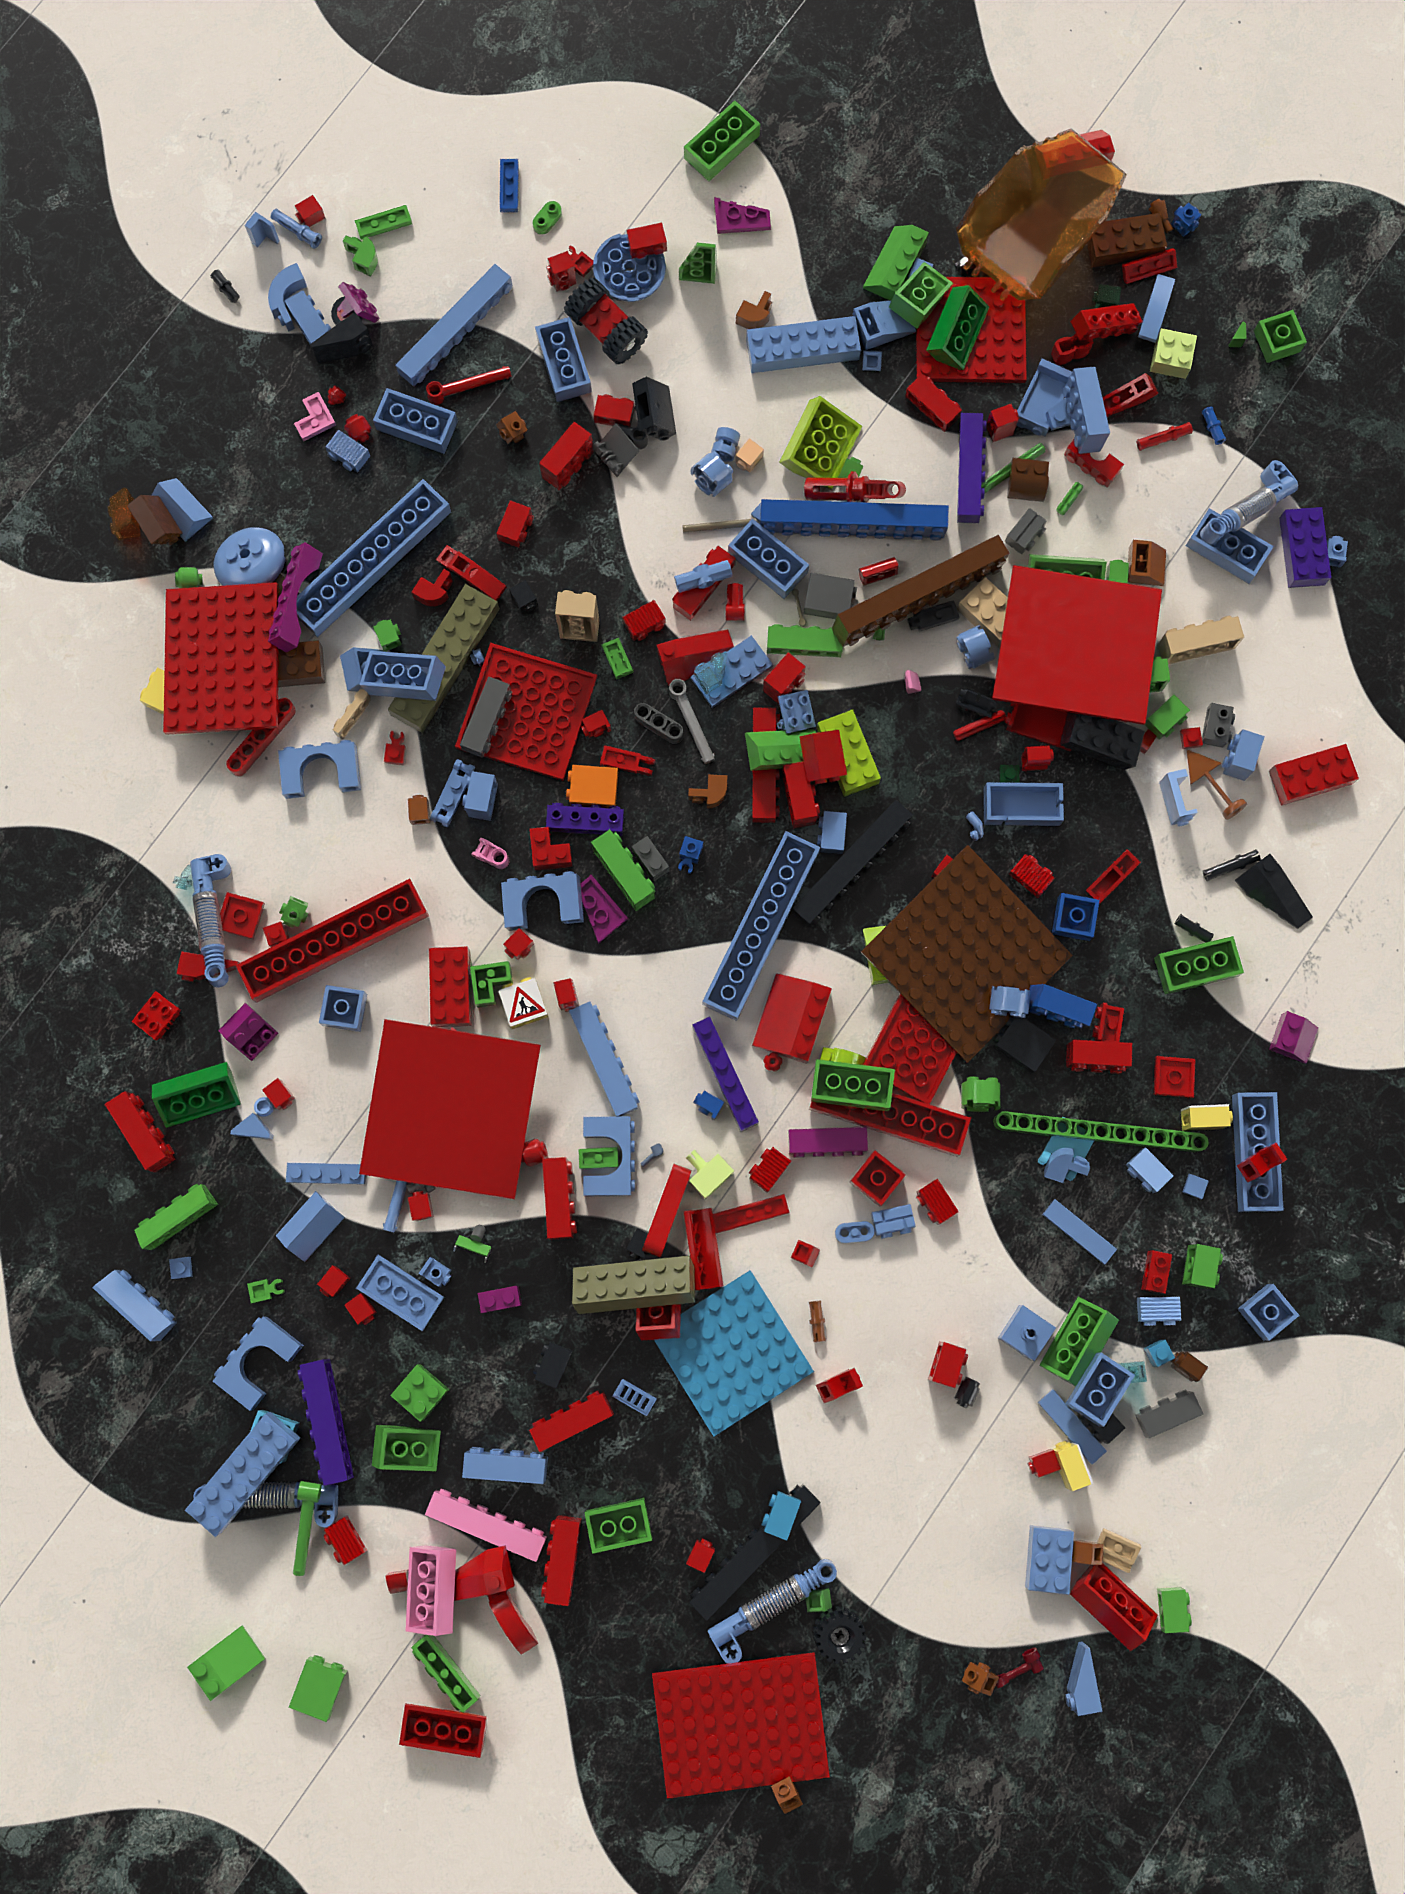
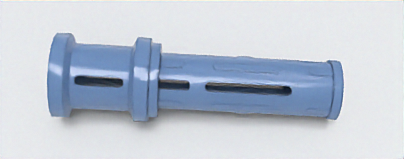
[270,208,322,249]

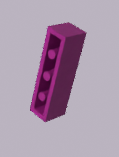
[788,1127,868,1158]

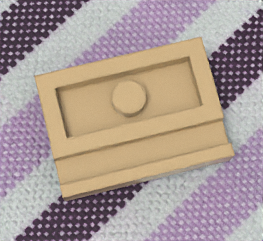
[1096,1528,1141,1573]

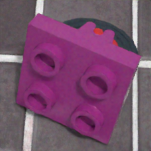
[331,282,380,325]

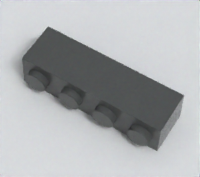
[460,676,512,757]

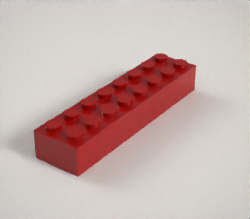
[809,1093,971,1157]

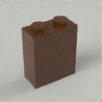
[127,495,183,545]

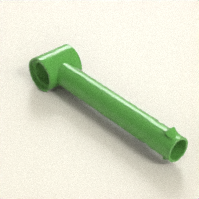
[293,1481,322,1576]

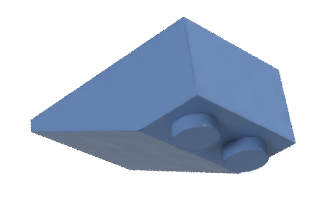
[1065,1642,1102,1716]

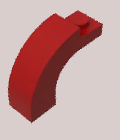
[487,1590,539,1655]

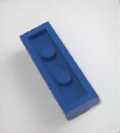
[500,159,519,212]

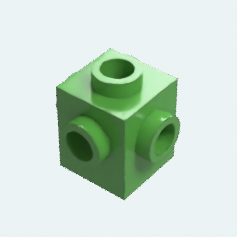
[279,896,308,928]

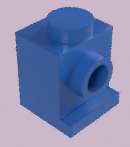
[693,1090,724,1121]

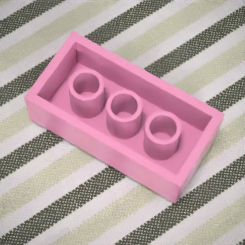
[406,1545,456,1636]

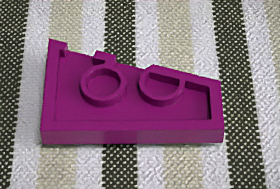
[714,197,771,234]
[581,875,628,943]

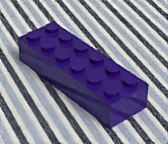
[298,1359,354,1486]

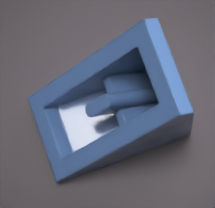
[230,1113,273,1140]

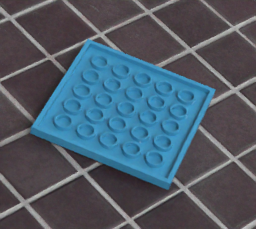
[654,1270,814,1437]

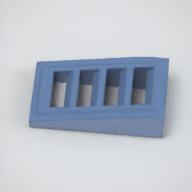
[612,1379,657,1416]

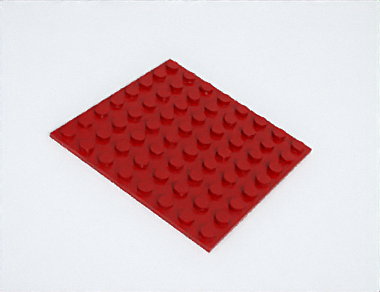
[992,565,1162,725]
[359,1019,541,1199]

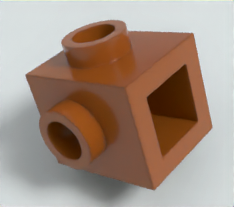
[496,411,527,444]
[962,1662,999,1696]

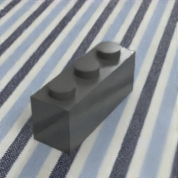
[1135,1389,1204,1438]

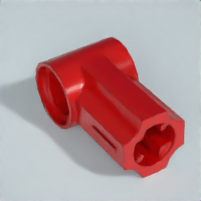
[726,583,744,621]

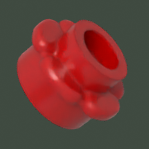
[763,1052,782,1071]

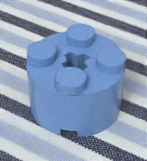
[690,451,733,497]
[956,625,995,669]
[989,986,1031,1018]

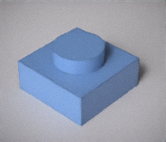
[169,1257,193,1279]

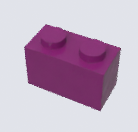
[478,1286,522,1313]

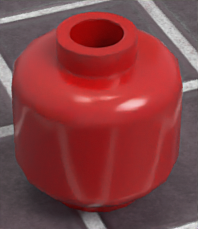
[344,414,372,443]
[521,1139,548,1167]

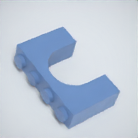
[278,740,361,799]
[501,871,584,931]
[583,1116,635,1197]
[213,1317,304,1411]

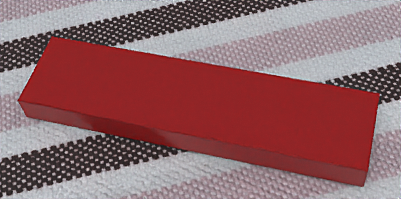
[713,1194,790,1234]

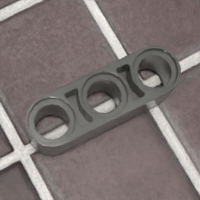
[634,703,683,744]

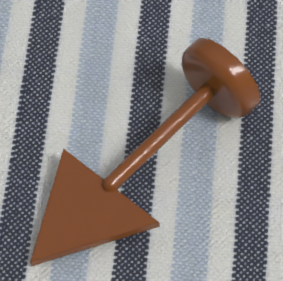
[1187,749,1247,820]

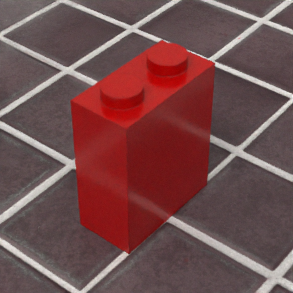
[799,730,847,784]

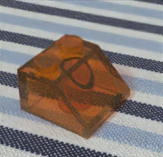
[108,488,141,540]

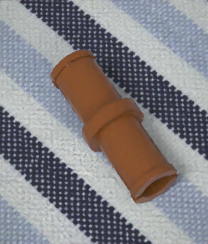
[809,1300,826,1342]

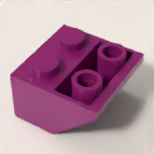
[218,1003,278,1061]

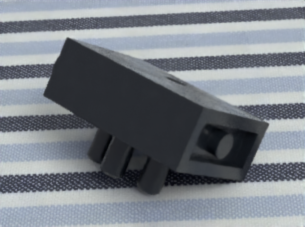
[632,376,676,441]

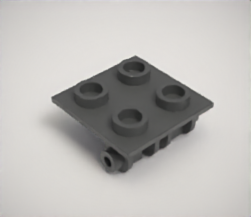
[593,424,640,477]

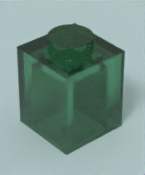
[1092,284,1121,309]

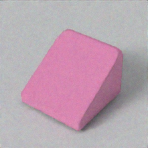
[904,670,921,694]

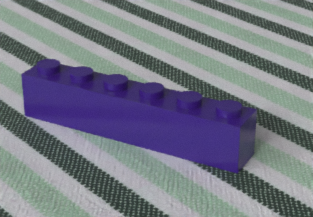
[957,413,986,523]
[692,1017,759,1132]

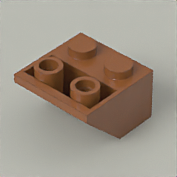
[1128,539,1166,586]

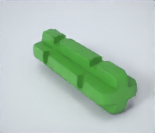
[1056,482,1083,515]

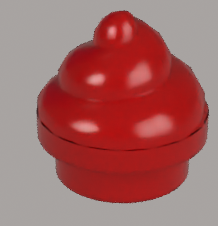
[328,385,346,405]

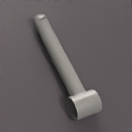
[669,679,715,764]

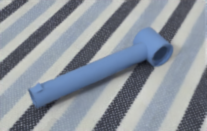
[383,1180,408,1232]

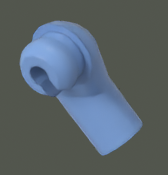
[966,812,984,841]

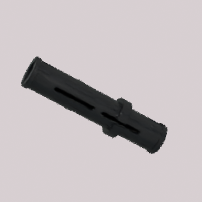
[1203,849,1261,882]

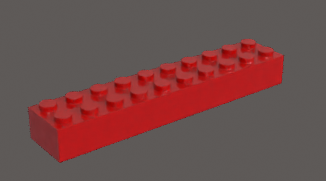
[235,878,429,1003]

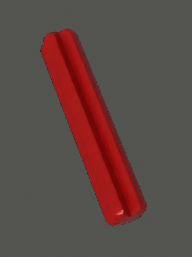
[953,710,1006,741]

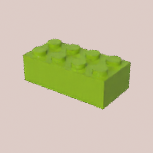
[816,710,881,797]

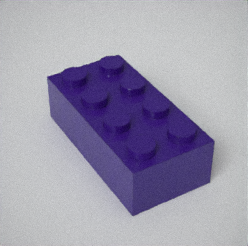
[1279,507,1331,588]

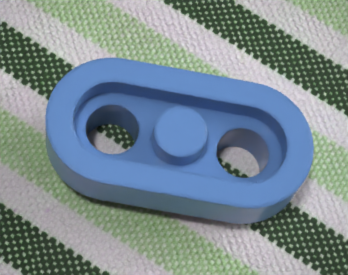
[835,1221,875,1243]

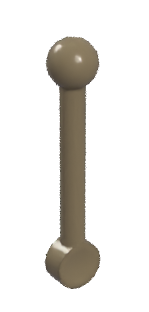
[792,589,806,626]

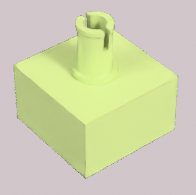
[686,1150,734,1200]

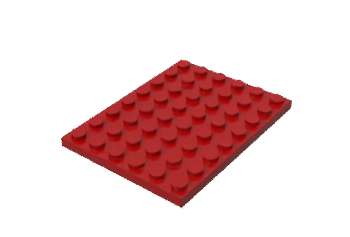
[163,582,279,735]
[652,1653,830,1798]

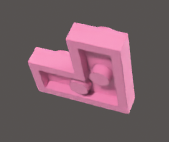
[294,392,336,442]

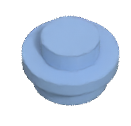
[254,1097,274,1117]

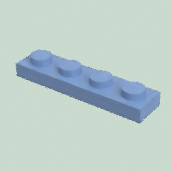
[286,1163,366,1184]

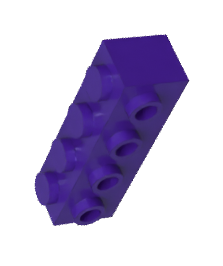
[546,803,624,836]

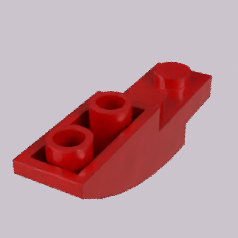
[436,545,507,601]

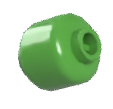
[175,567,203,588]

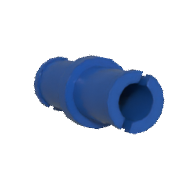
[1202,407,1226,445]

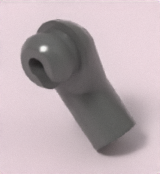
[406,1183,436,1194]

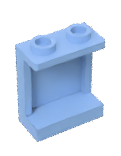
[1159,769,1198,826]

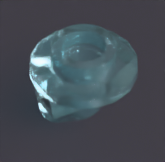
[173,865,192,890]

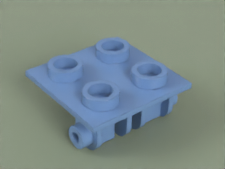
[777,690,816,734]

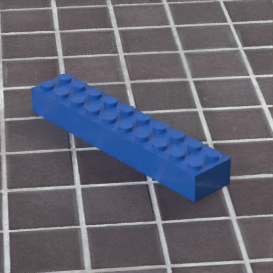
[760,499,949,541]

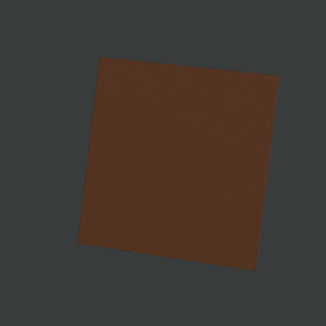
[861,845,1073,1063]

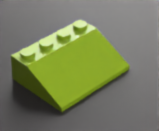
[779,396,862,490]

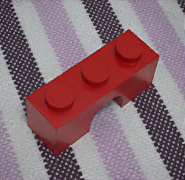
[1064,439,1124,488]

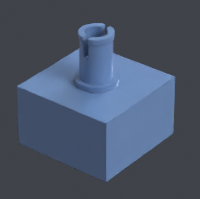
[998,1305,1056,1361]

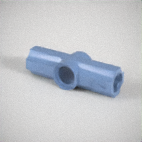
[674,560,733,593]

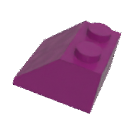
[1269,1011,1319,1064]

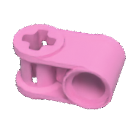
[471,838,510,869]

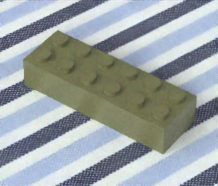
[572,1256,695,1314]

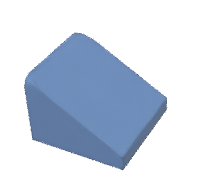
[862,350,882,371]

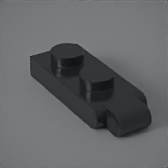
[907,600,960,631]

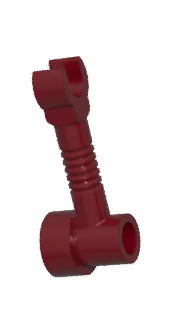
[996,1648,1044,1689]

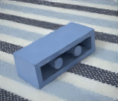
[284,290,331,344]

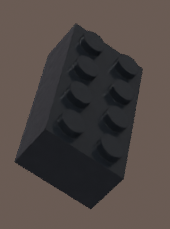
[1060,712,1145,770]

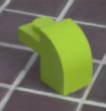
[820,1047,866,1065]

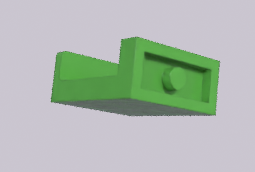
[288,1655,347,1722]

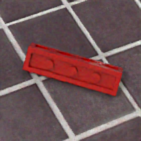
[684,1208,724,1290]

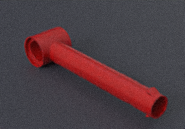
[426,366,511,405]

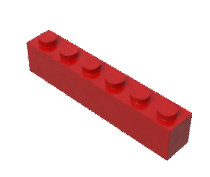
[752,708,780,823]

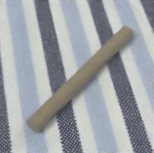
[682,518,756,533]

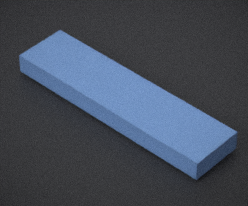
[1042,1199,1117,1265]
[1038,1389,1107,1464]

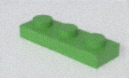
[355,205,412,240]

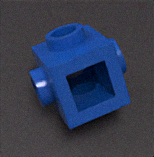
[1171,203,1201,237]

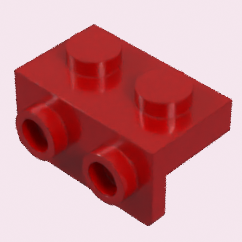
[1092,1003,1124,1042]

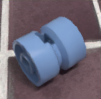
[711,427,740,462]

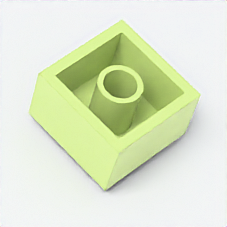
[1150,328,1197,379]

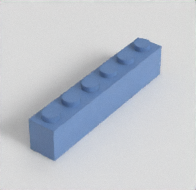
[569,1002,640,1117]

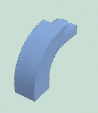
[268,263,307,332]

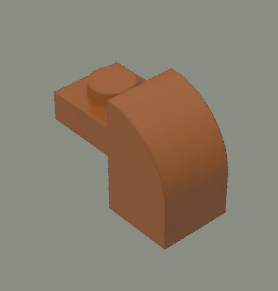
[735,291,773,329]
[688,774,727,809]

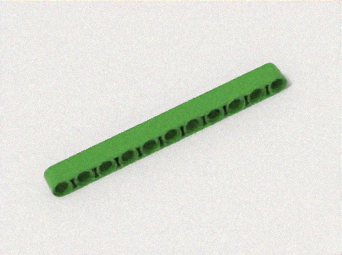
[994,1111,1209,1152]

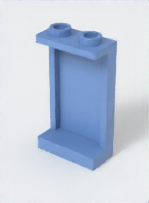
[1017,359,1072,436]

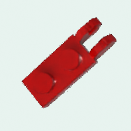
[600,746,655,776]

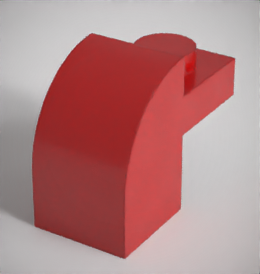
[411,569,452,606]
[1237,1143,1287,1182]
[816,1368,863,1403]

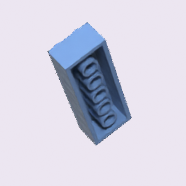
[746,316,861,373]
[1232,1092,1283,1212]
[185,1412,300,1537]

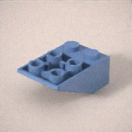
[853,301,916,350]

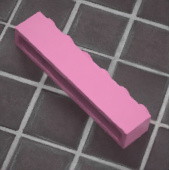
[425,1489,547,1562]

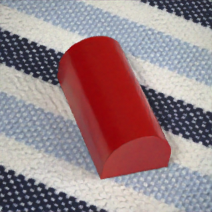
[858,557,899,586]

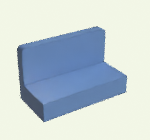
[244,212,280,247]

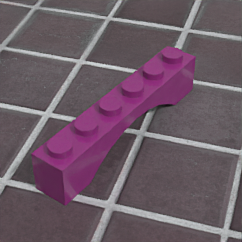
[268,542,323,652]

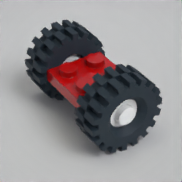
[564,278,648,365]

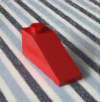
[1102,373,1158,416]
[176,951,240,982]

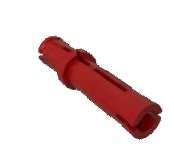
[1136,422,1193,451]

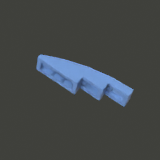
[1138,274,1175,342]

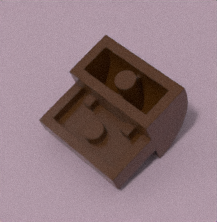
[1007,458,1049,502]

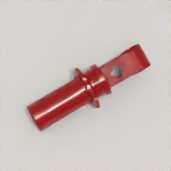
[804,471,906,503]

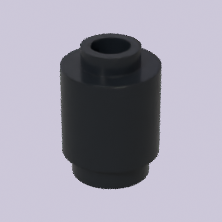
[954,1377,980,1408]

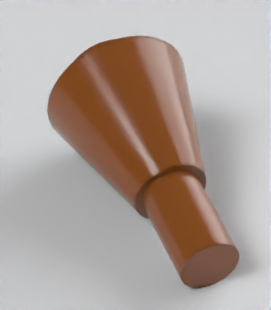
[1148,199,1173,233]

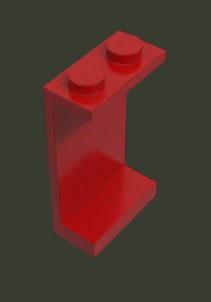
[1005,703,1071,751]

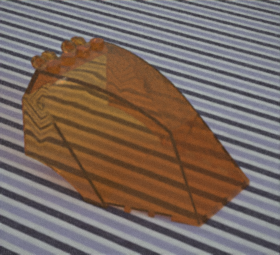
[956,128,1127,300]

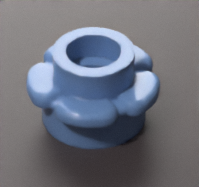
[470,649,485,667]

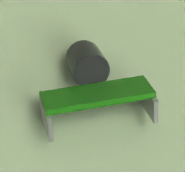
[454,1224,491,1262]

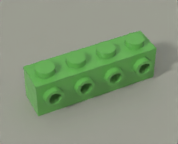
[411,1634,481,1712]

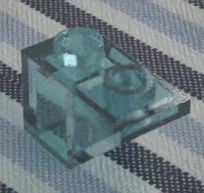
[694,651,728,694]

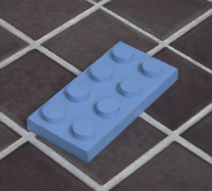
[691,635,773,708]
[356,1255,444,1331]

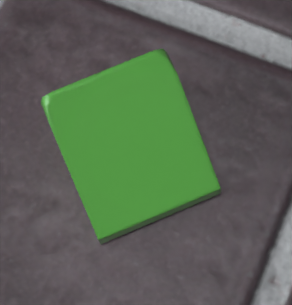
[1229,322,1247,347]
[806,1588,832,1612]

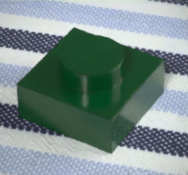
[999,765,1019,783]

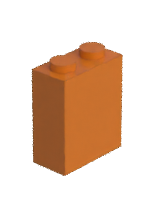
[566,765,618,808]

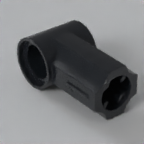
[612,422,648,450]

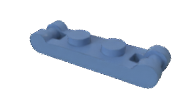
[430,759,475,827]

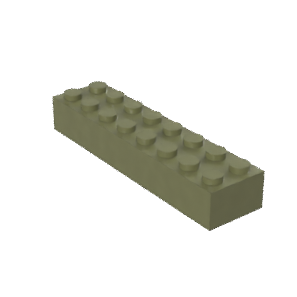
[388,584,500,733]

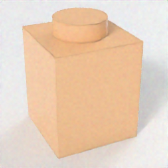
[735,438,764,473]

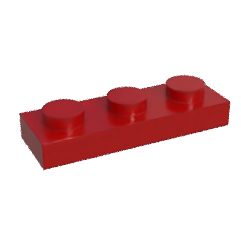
[1122,248,1177,284]

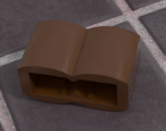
[1170,1351,1208,1382]

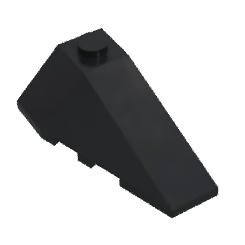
[1235,854,1313,929]

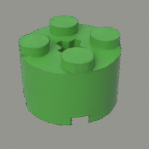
[961,1077,1001,1112]

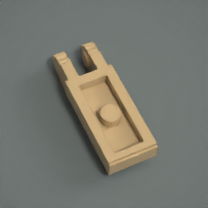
[332,689,371,739]

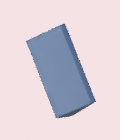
[152,478,213,541]
[276,1191,345,1262]

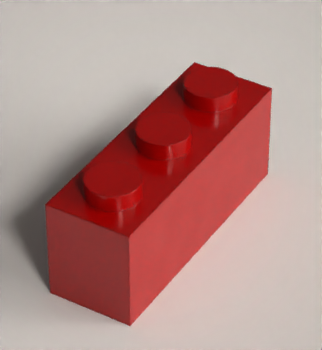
[905,374,962,432]

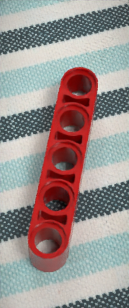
[226,698,296,776]
[642,1164,692,1257]

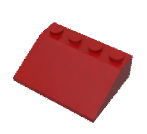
[752,973,832,1064]

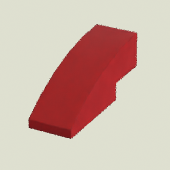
[1086,849,1141,904]

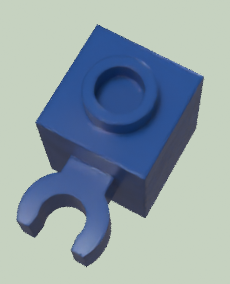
[678,836,703,874]

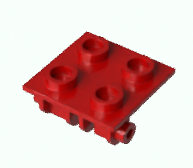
[132,991,181,1041]

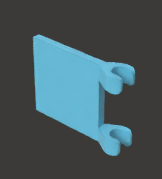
[1038,1117,1094,1181]

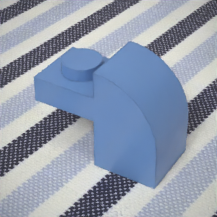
[1044,1148,1090,1183]

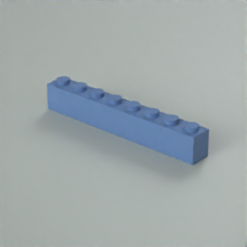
[396,264,513,386]

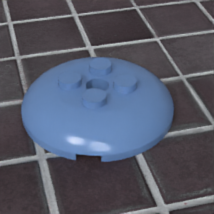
[593,234,666,302]
[214,527,285,586]

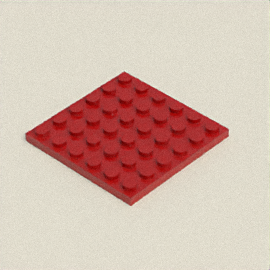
[916,277,1026,383]
[455,643,598,781]

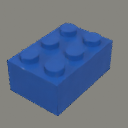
[1029,984,1097,1029]

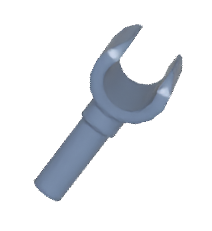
[640,1143,663,1167]

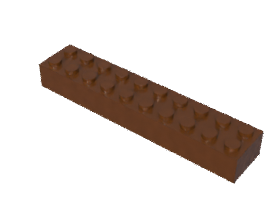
[832,535,1010,647]

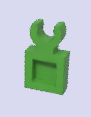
[247,1279,285,1303]

